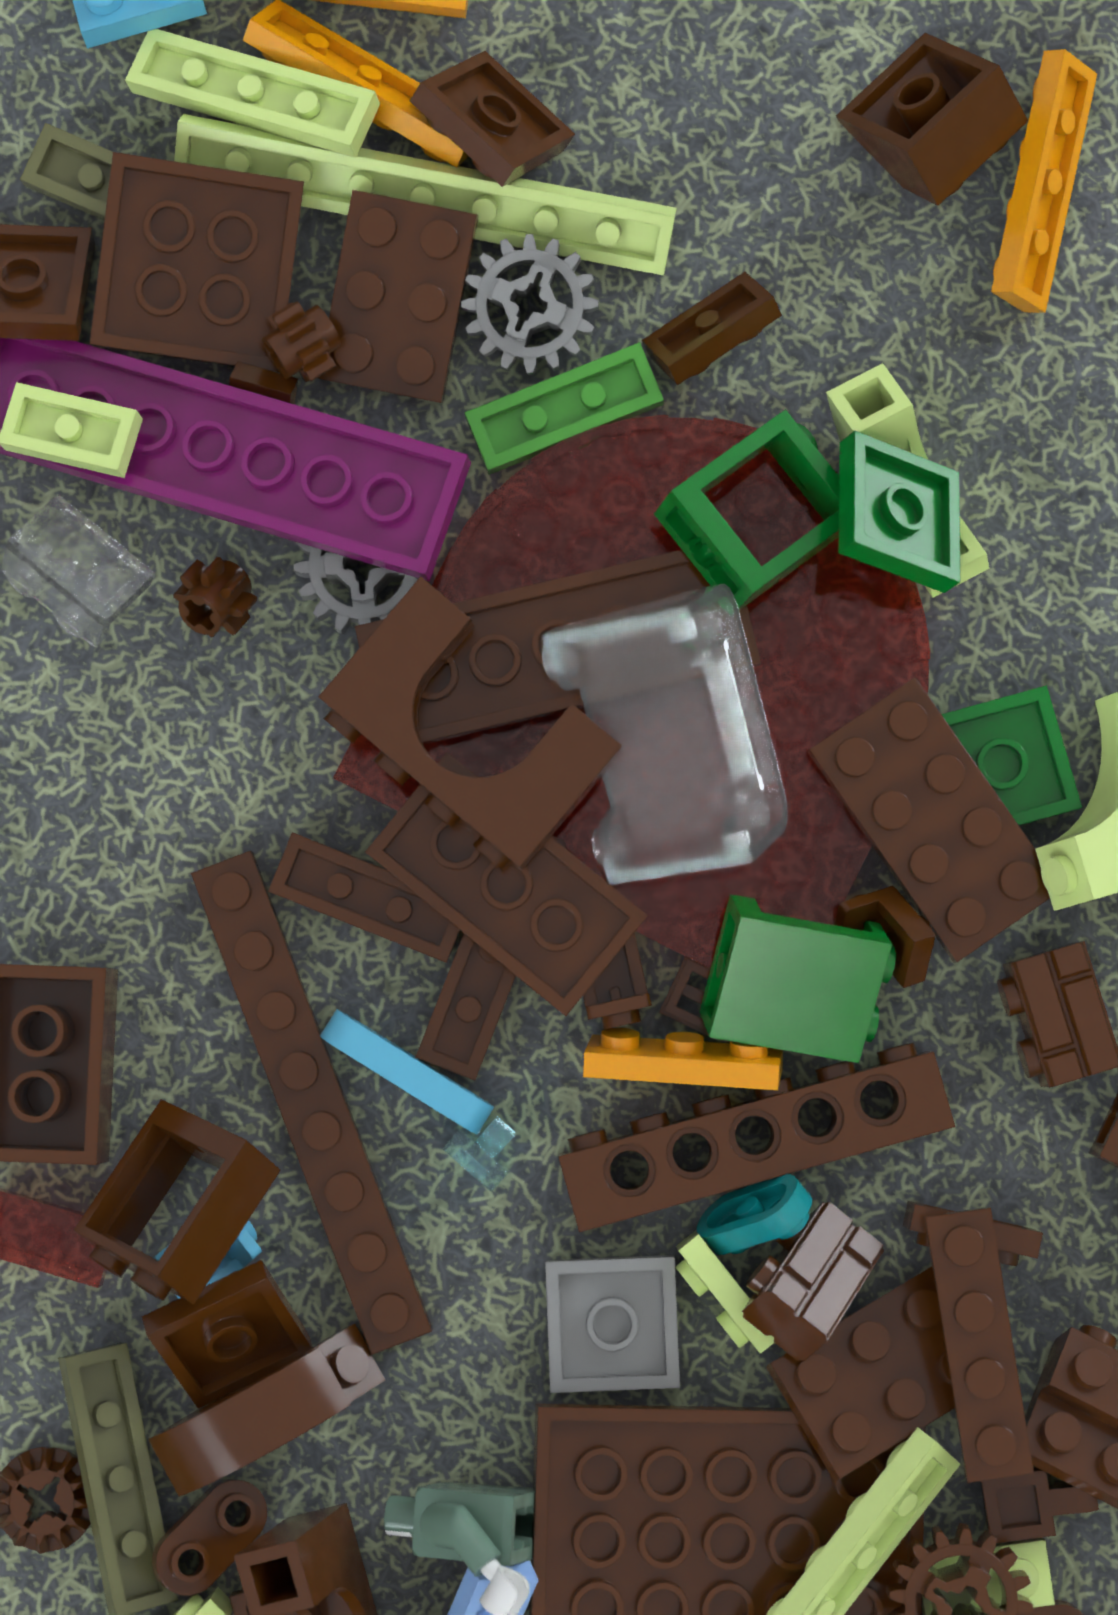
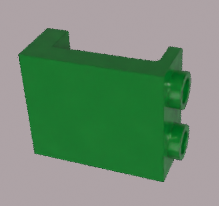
[699,894,896,1063]

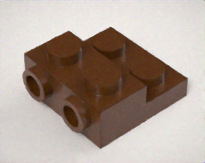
[1025,1325,1118,1509]

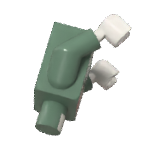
[384,1482,535,1615]

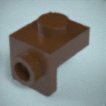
[835,886,936,988]
[583,932,652,1030]

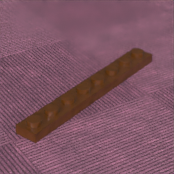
[191,850,433,1355]

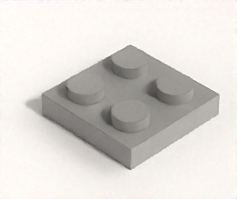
[545,1255,680,1393]

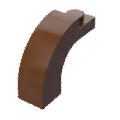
[148,1323,385,1497]

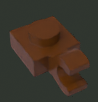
[980,1467,1099,1544]

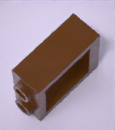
[73,1099,281,1304]

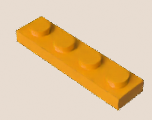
[242,0,469,168]
[991,49,1098,313]

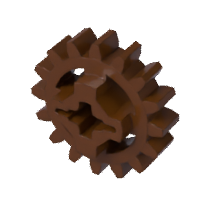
[886,1523,1033,1615]

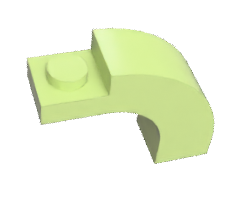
[826,363,990,598]

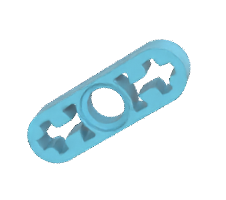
[320,1009,494,1135]

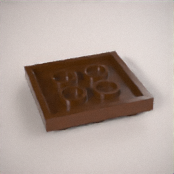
[90,152,304,373]

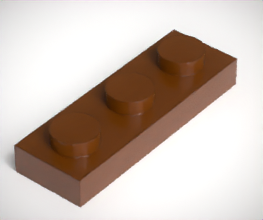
[268,832,461,963]

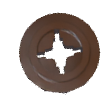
[0,1447,91,1554]

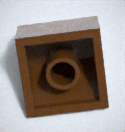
[836,33,1028,206]

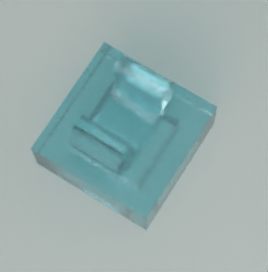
[443,1116,516,1192]

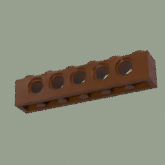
[558,1042,955,1233]

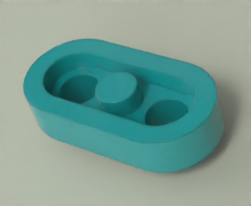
[696,1174,812,1255]

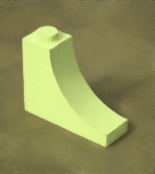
[1035,692,1118,911]

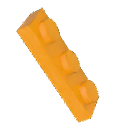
[583,1028,783,1090]

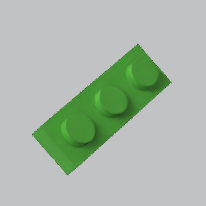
[464,342,664,475]

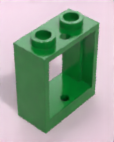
[654,409,839,615]

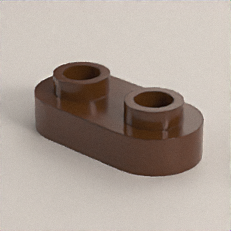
[152,1479,267,1596]

